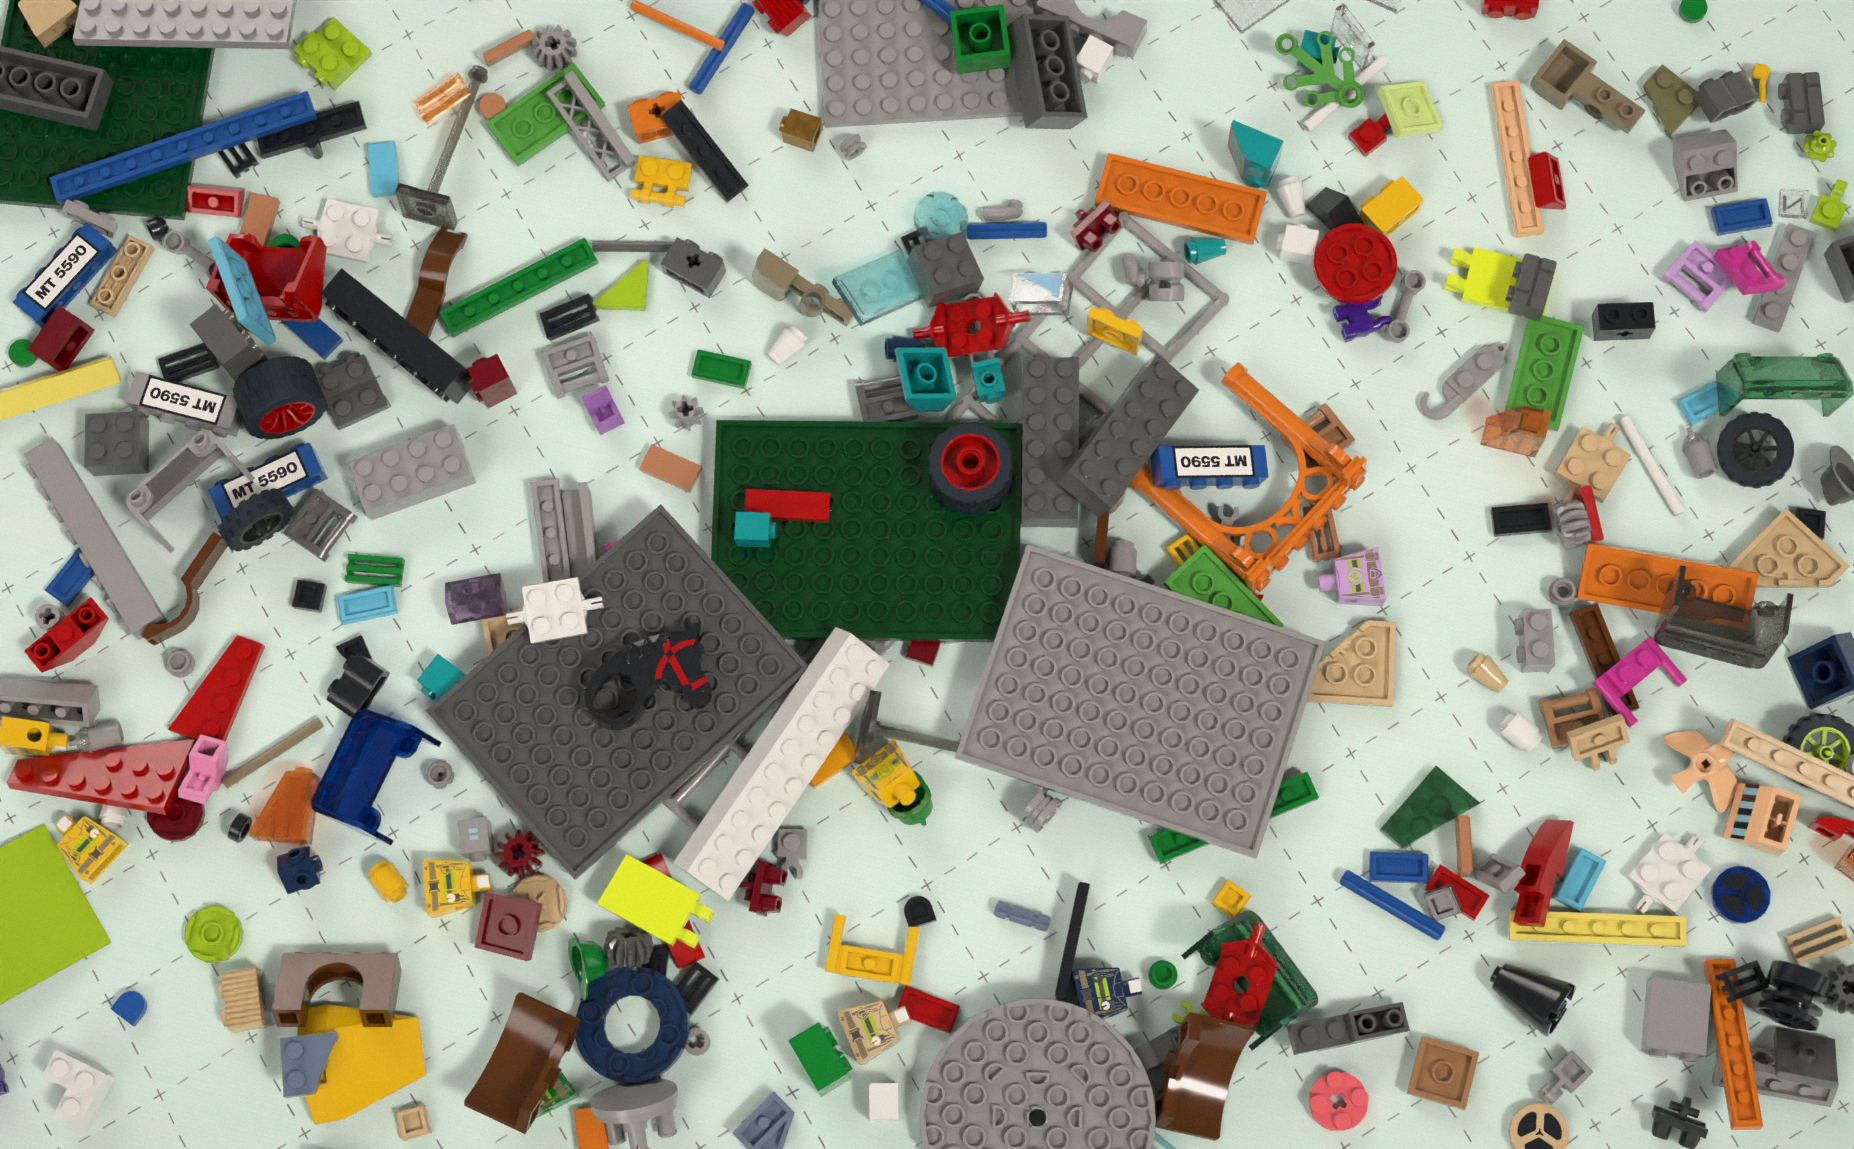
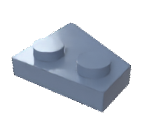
[280,1032,339,1098]
[732,1091,795,1149]

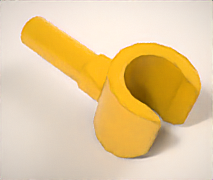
[1751,63,1770,103]

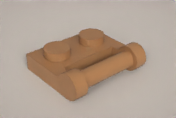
[1280,403,1355,469]
[1539,687,1605,749]

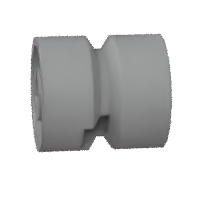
[1148,262,1184,301]

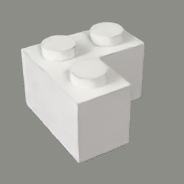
[42,1050,116,1130]

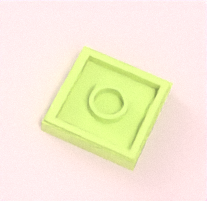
[1377,81,1444,138]

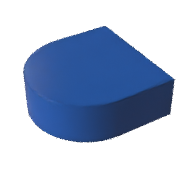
[110,991,147,1027]

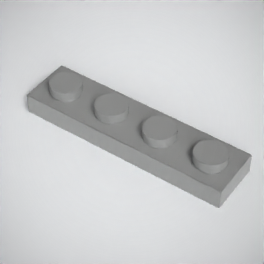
[1752,223,1815,333]
[530,478,572,583]

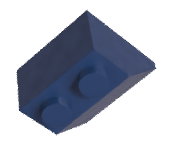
[1788,632,1854,710]

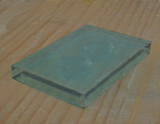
[832,249,923,326]

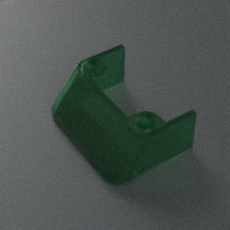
[1716,353,1854,417]
[1181,910,1318,1051]

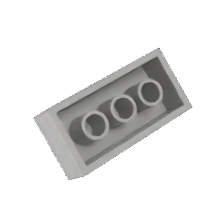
[348,424,476,520]

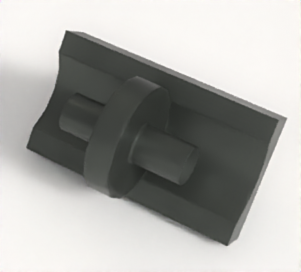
[1651,1096,1708,1149]

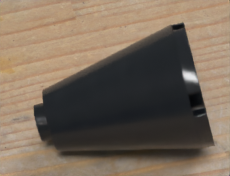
[1490,964,1576,1037]

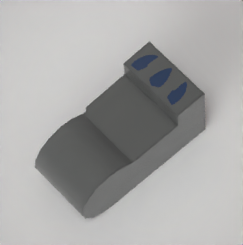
[1135,1025,1179,1072]

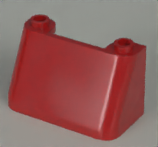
[206,232,327,322]

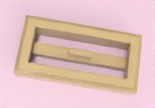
[1784,916,1852,965]

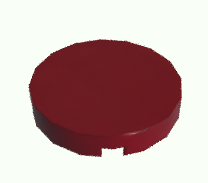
[147,786,205,842]

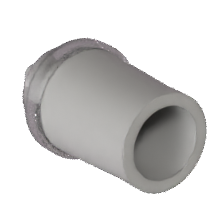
[1681,427,1717,479]
[68,722,124,753]

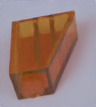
[1480,405,1551,458]
[249,767,320,845]

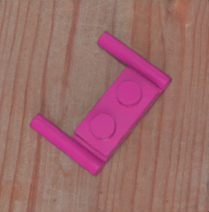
[1592,636,1687,728]

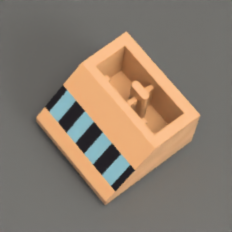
[1722,783,1802,856]

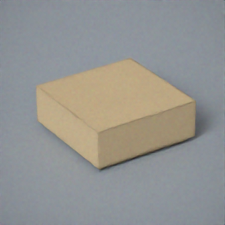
[396,1104,432,1141]

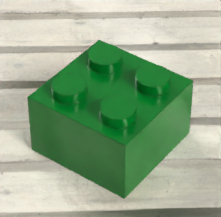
[950,4,1011,74]
[788,1022,853,1097]

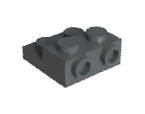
[316,353,389,430]

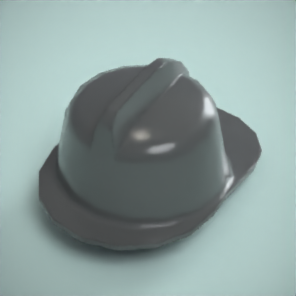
[1820,445,1854,506]

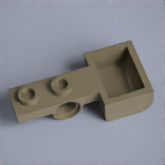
[1530,39,1645,134]
[752,248,855,327]

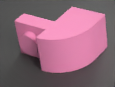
[178,735,228,805]

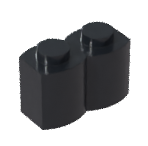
[326,653,390,719]

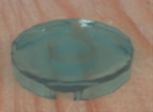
[913,192,968,241]

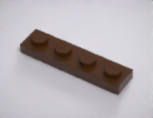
[1569,603,1640,717]

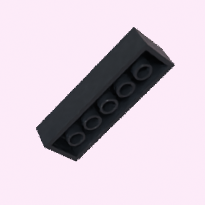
[321,268,471,404]

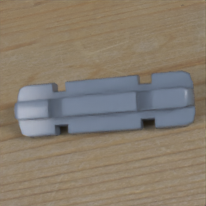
[994,901,1051,932]

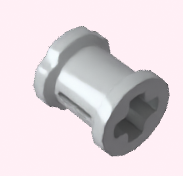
[35,604,66,632]

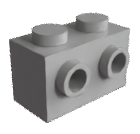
[1514,609,1555,673]

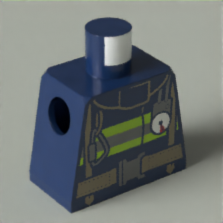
[1072,967,1142,1020]

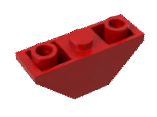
[24,597,109,673]

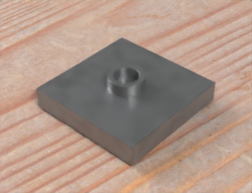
[1774,1028,1838,1089]

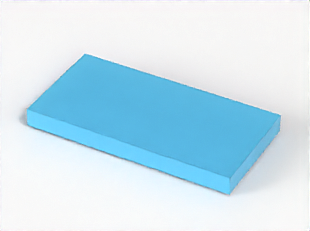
[208,236,276,346]

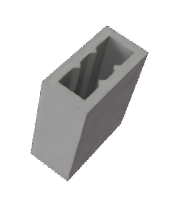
[1641,977,1711,1062]

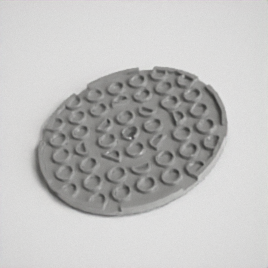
[920,998,1156,1149]

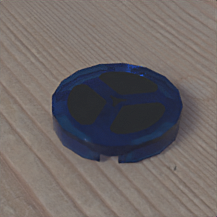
[1711,866,1771,924]

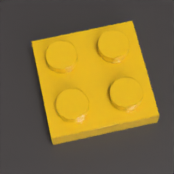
[1086,306,1143,356]

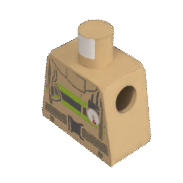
[837,1001,911,1065]

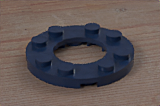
[575,966,690,1083]

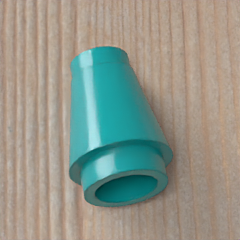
[1184,238,1226,265]

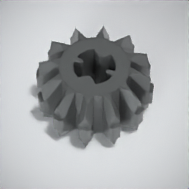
[603,926,653,969]
[1827,964,1854,1014]

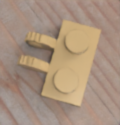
[1566,713,1630,771]

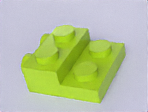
[293,17,372,91]

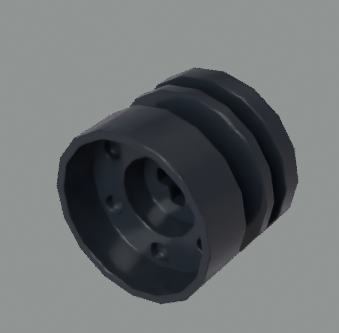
[1756,961,1833,1031]

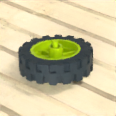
[1782,713,1854,789]

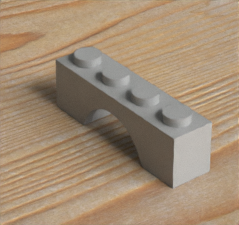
[1036,0,1147,59]

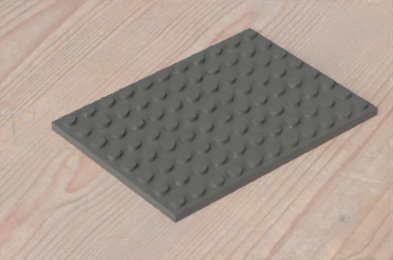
[426,504,808,880]

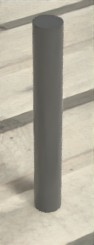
[592,241,674,252]

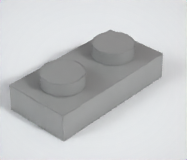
[62,199,118,239]
[1472,854,1526,893]

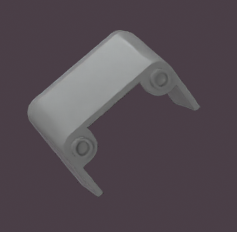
[126,430,255,553]

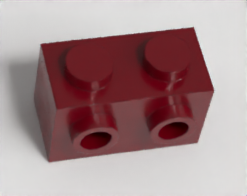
[27,306,95,372]
[467,354,518,409]

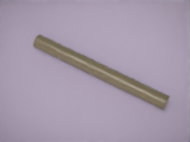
[221,717,324,789]

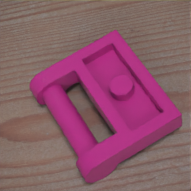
[1714,241,1786,295]

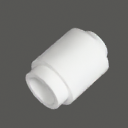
[1499,711,1543,753]

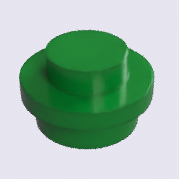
[1148,960,1178,990]

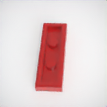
[745,489,831,522]

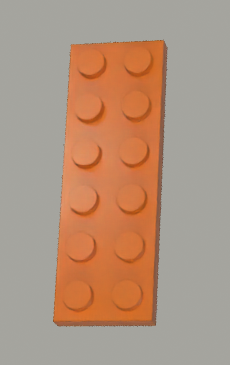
[1094,153,1267,245]
[1576,542,1759,629]

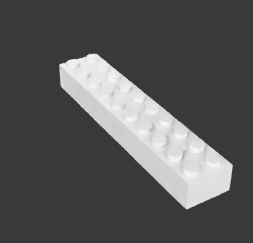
[673,627,890,901]

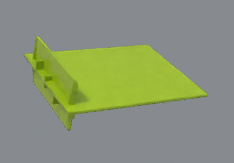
[0,824,111,1005]

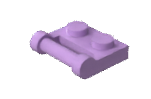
[1662,240,1732,313]

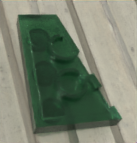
[1380,766,1480,850]

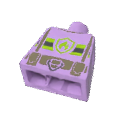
[1318,547,1386,606]

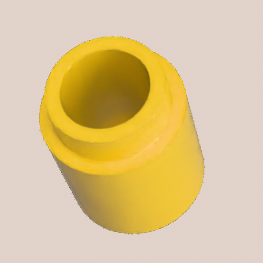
[368,860,409,903]

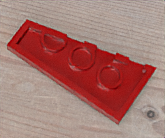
[168,635,265,741]

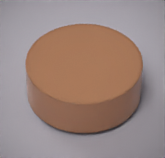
[479,93,507,121]

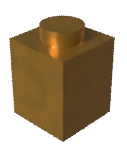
[779,108,823,152]

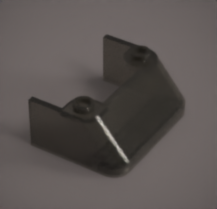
[1653,565,1794,669]

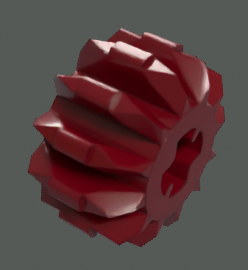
[495,829,545,879]

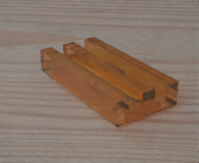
[414,72,471,124]

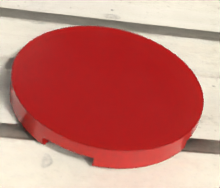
[1313,223,1397,305]

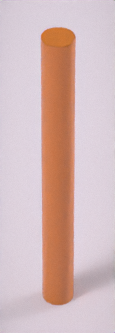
[630,0,725,51]

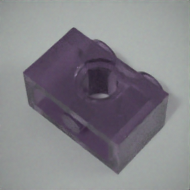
[445,573,507,625]

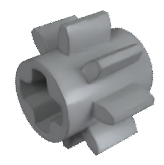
[669,395,704,431]

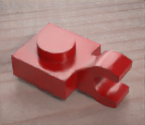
[1348,113,1392,157]

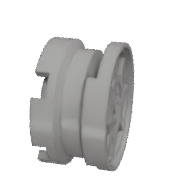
[1019,788,1063,833]

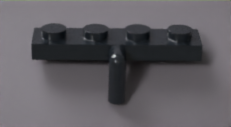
[257,101,367,159]

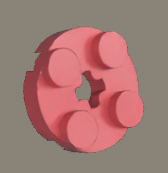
[1309,1071,1368,1131]

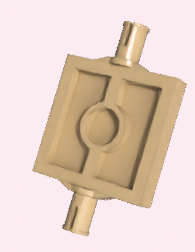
[1554,423,1631,503]

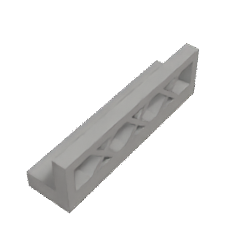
[546,70,635,182]
[562,482,599,578]
[1712,1045,1839,1107]

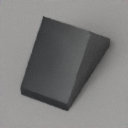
[1306,187,1364,230]

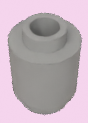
[1108,540,1137,579]

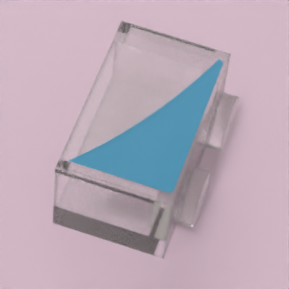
[1009,271,1073,315]

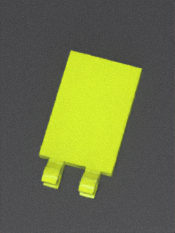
[1444,247,1550,317]
[597,854,715,949]

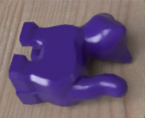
[1333,295,1392,343]

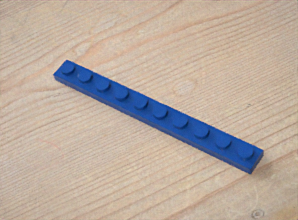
[49,91,317,205]

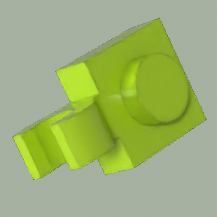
[1809,179,1848,232]

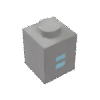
[458,817,494,862]

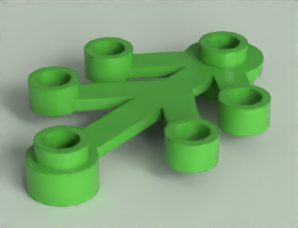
[1275,30,1364,108]

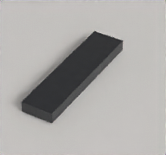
[659,100,749,203]
[1055,882,1090,1001]

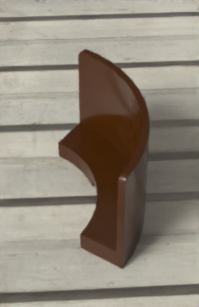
[464,992,581,1134]
[1155,1012,1255,1141]

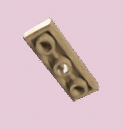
[89,235,155,318]

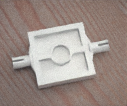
[302,199,394,264]
[506,577,604,644]
[1627,833,1711,915]

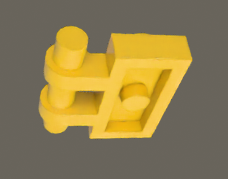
[631,155,693,208]

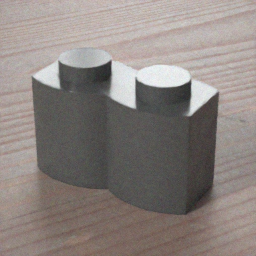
[1694,71,1760,123]

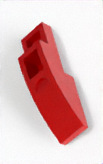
[1513,819,1574,927]

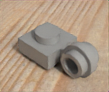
[1538,1050,1593,1105]

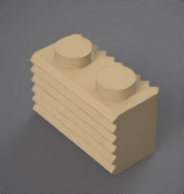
[218,967,268,1033]

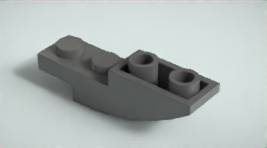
[1287,1002,1410,1055]

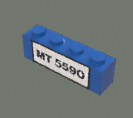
[12,222,118,328]
[208,443,328,520]
[1150,445,1269,490]

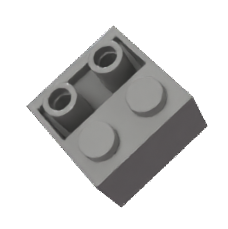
[1672,129,1738,202]

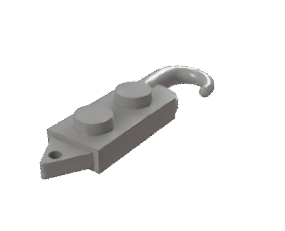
[1420,343,1507,420]

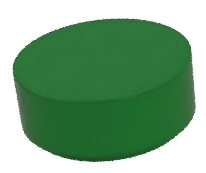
[1679,0,1708,23]
[8,339,38,368]

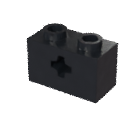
[1592,302,1656,341]

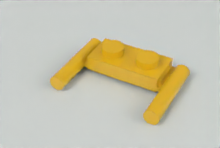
[825,914,920,986]

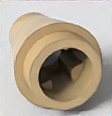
[1466,652,1509,693]

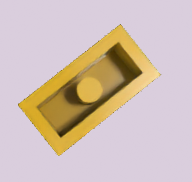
[1359,176,1424,237]

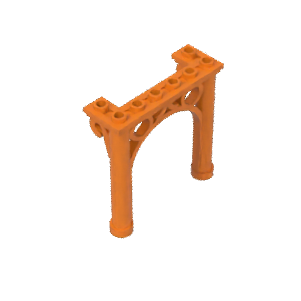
[1129,362,1367,593]

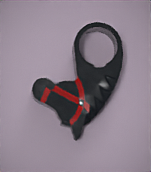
[585,622,712,730]

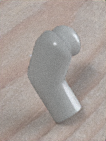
[982,199,1023,221]
[1122,253,1146,287]

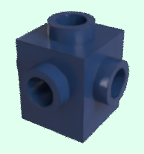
[277,846,323,894]

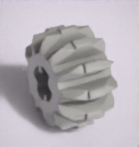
[532,25,577,71]
[1553,499,1592,548]

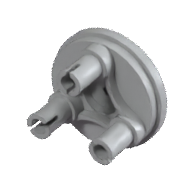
[590,1079,678,1149]

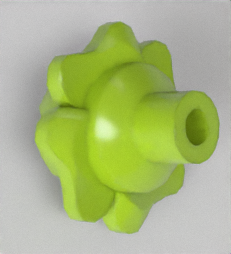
[1803,130,1837,162]

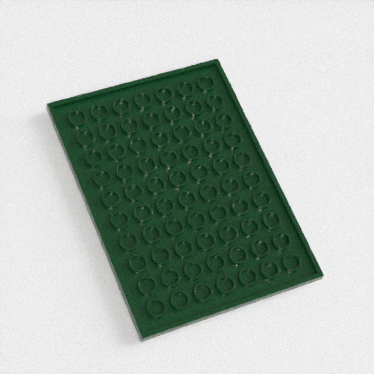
[0,0,215,220]
[711,420,1022,642]

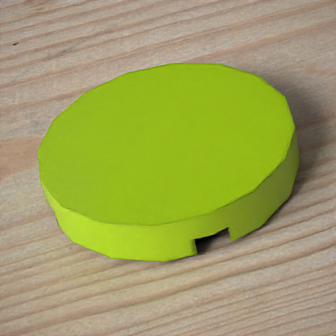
[184,906,243,963]

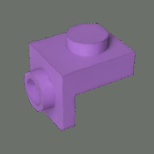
[582,385,625,435]

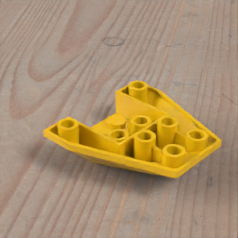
[297,1004,426,1125]

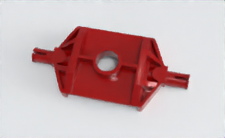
[913,292,1031,358]
[1200,922,1279,1026]

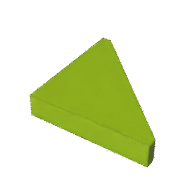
[594,260,649,311]

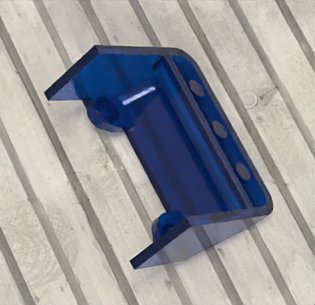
[311,709,442,845]

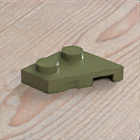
[1643,64,1699,138]

